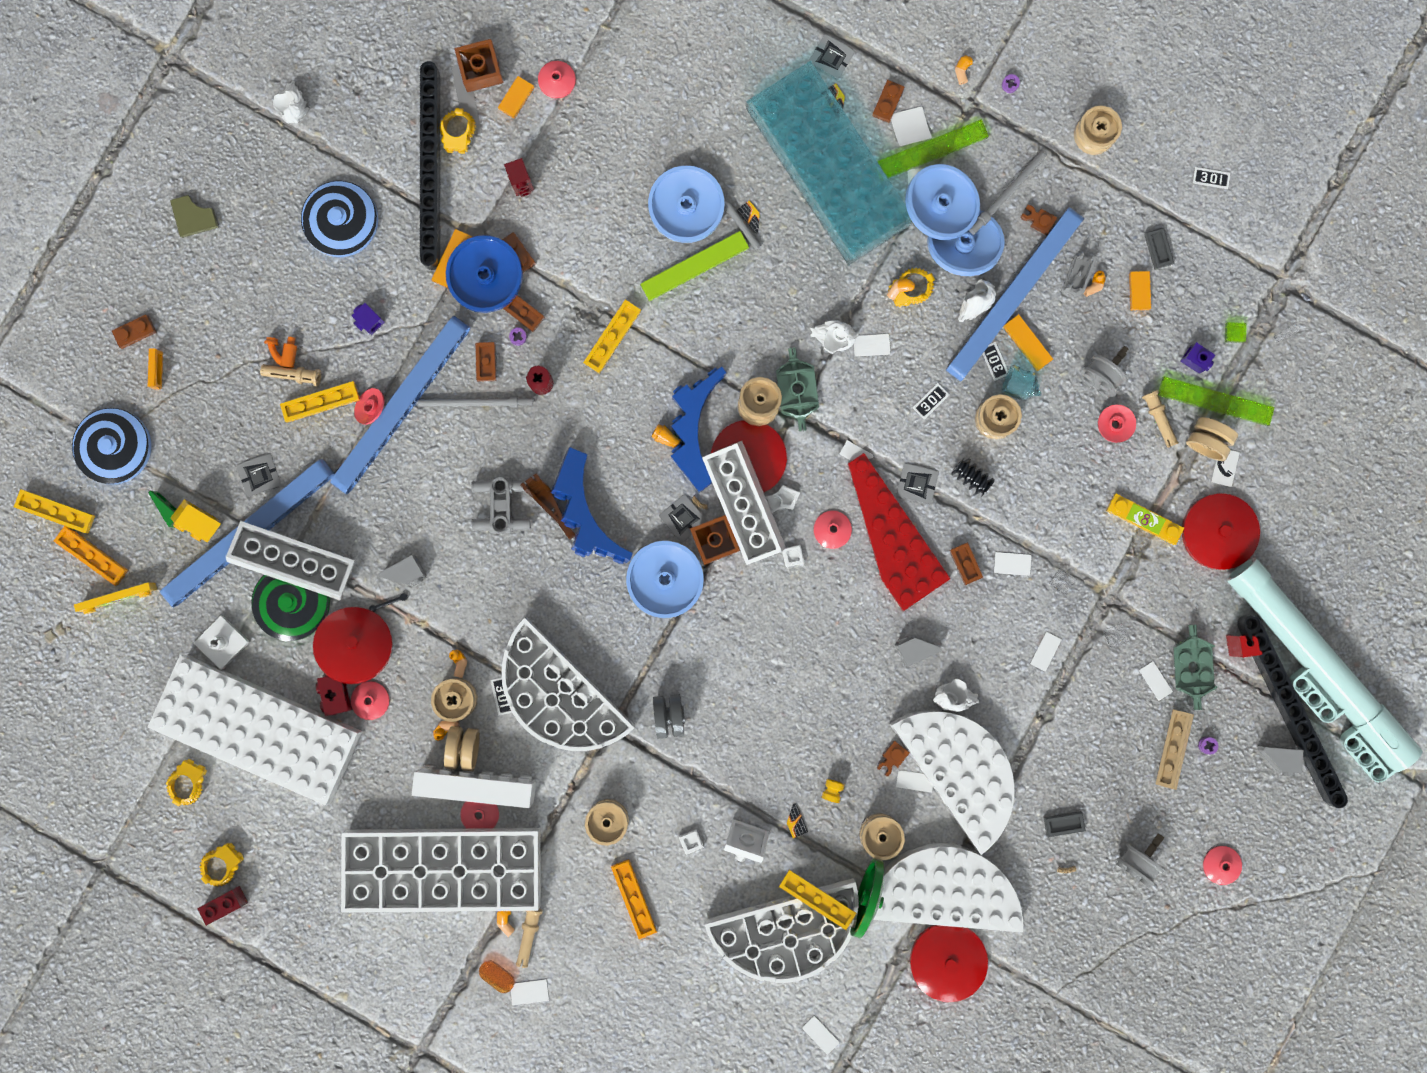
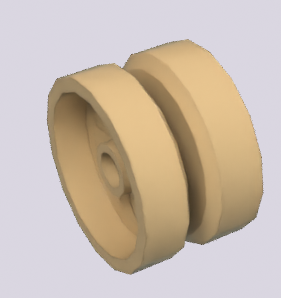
[1074,106,1122,155]
[737,377,782,426]
[975,394,1022,440]
[1186,417,1238,461]
[431,678,478,722]
[444,726,480,772]
[585,799,629,846]
[859,813,905,860]

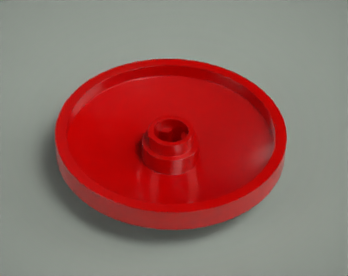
[711,420,787,493]
[1182,493,1260,570]
[313,607,393,684]
[910,925,988,1002]

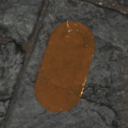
[479,960,515,993]

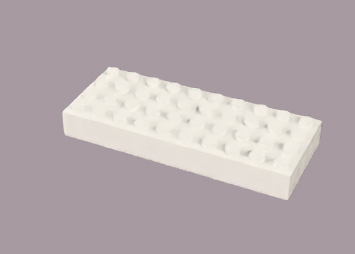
[148,655,363,805]
[341,828,541,913]

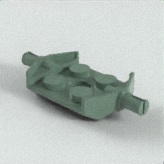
[776,347,819,432]
[1173,625,1217,710]

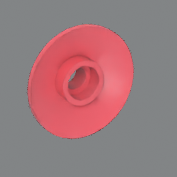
[538,61,576,98]
[354,388,384,425]
[1098,405,1136,443]
[814,511,852,549]
[351,681,390,720]
[461,801,499,829]
[1203,846,1242,885]

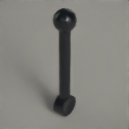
[369,593,408,612]

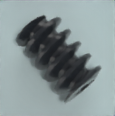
[951,458,995,497]

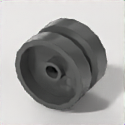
[653,694,685,739]

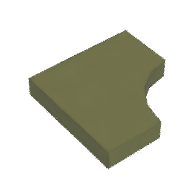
[170,195,219,238]

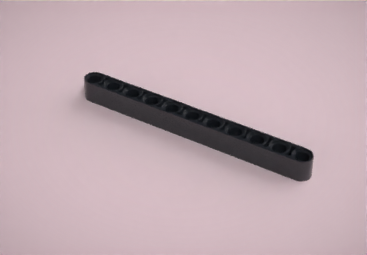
[420,61,440,270]
[1237,615,1348,808]

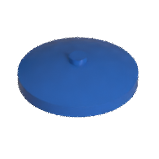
[446,235,523,313]

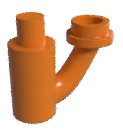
[264,337,297,369]

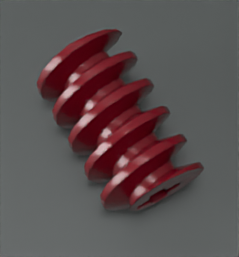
[526,365,554,395]

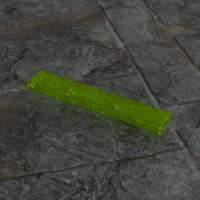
[877,119,989,180]
[1158,376,1275,426]

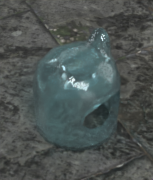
[1002,364,1042,400]

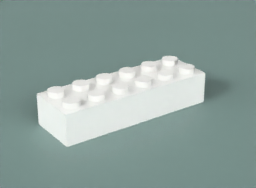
[702,441,786,565]
[226,521,354,600]
[411,765,536,808]

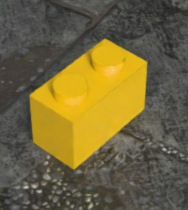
[171,499,221,543]

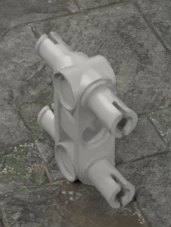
[471,477,531,534]

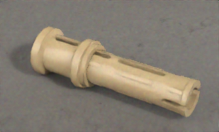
[260,364,321,386]
[1142,390,1179,448]
[516,908,543,968]

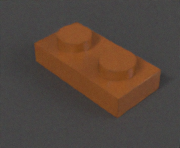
[872,80,905,123]
[502,232,536,273]
[503,296,545,332]
[112,314,157,349]
[475,342,497,382]
[949,542,983,585]

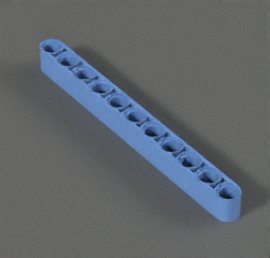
[946,207,1084,382]
[330,316,470,495]
[160,459,335,608]

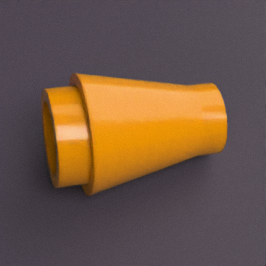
[651,424,681,448]

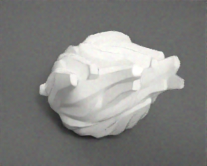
[273,81,310,124]
[958,279,996,322]
[810,321,859,354]
[933,679,980,712]

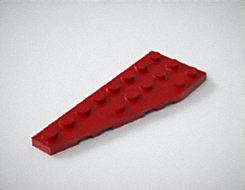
[848,453,951,611]

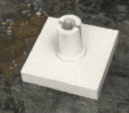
[194,615,250,670]
[724,819,769,863]

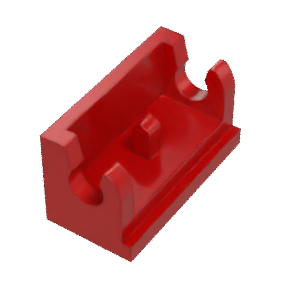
[1226,635,1262,658]

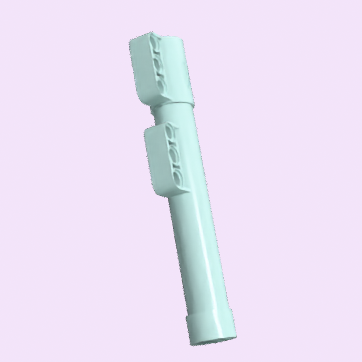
[1226,557,1423,782]

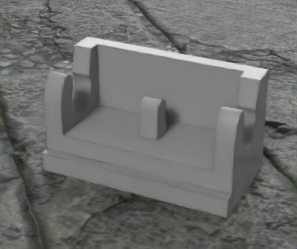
[1061,253,1097,297]

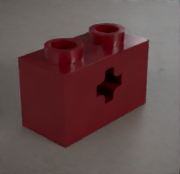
[504,158,534,197]
[316,676,353,716]
[197,886,248,926]

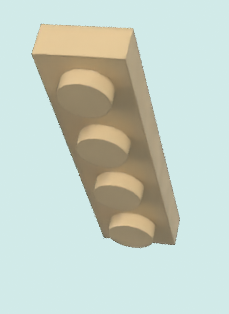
[1156,709,1194,790]

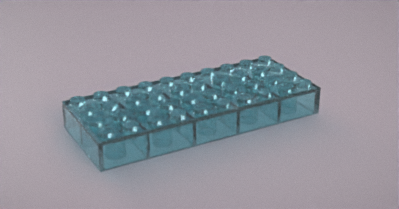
[746,61,913,266]

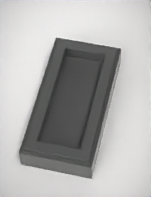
[1144,227,1175,270]
[1043,811,1086,838]

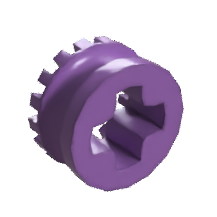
[1002,74,1020,93]
[509,328,527,346]
[1198,736,1218,755]

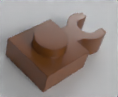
[1021,205,1058,236]
[877,741,909,776]

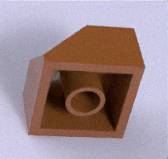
[454,39,504,93]
[690,515,740,565]

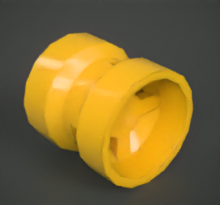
[821,779,845,803]

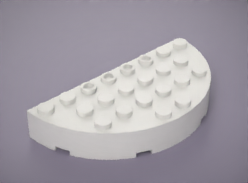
[502,618,636,751]
[889,710,1014,855]
[873,843,1023,932]
[704,878,859,983]

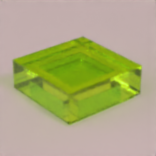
[1225,322,1247,343]

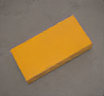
[498,76,534,119]
[1129,271,1151,311]
[147,348,163,390]

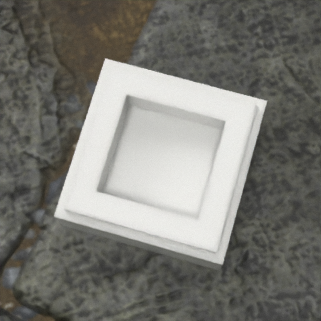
[782,545,804,567]
[679,829,704,855]

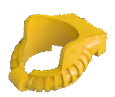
[439,108,476,154]
[888,268,935,307]
[166,759,207,807]
[199,842,244,887]

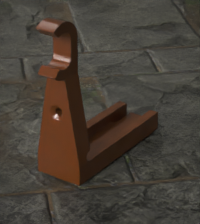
[520,473,576,540]

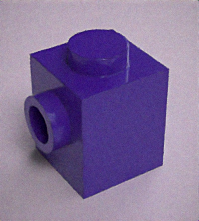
[351,303,385,336]
[1180,342,1215,374]

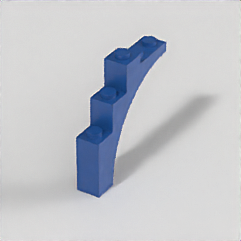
[671,367,727,493]
[551,447,633,564]

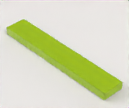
[640,231,749,302]

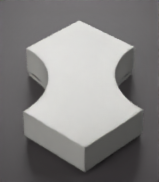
[765,485,800,513]

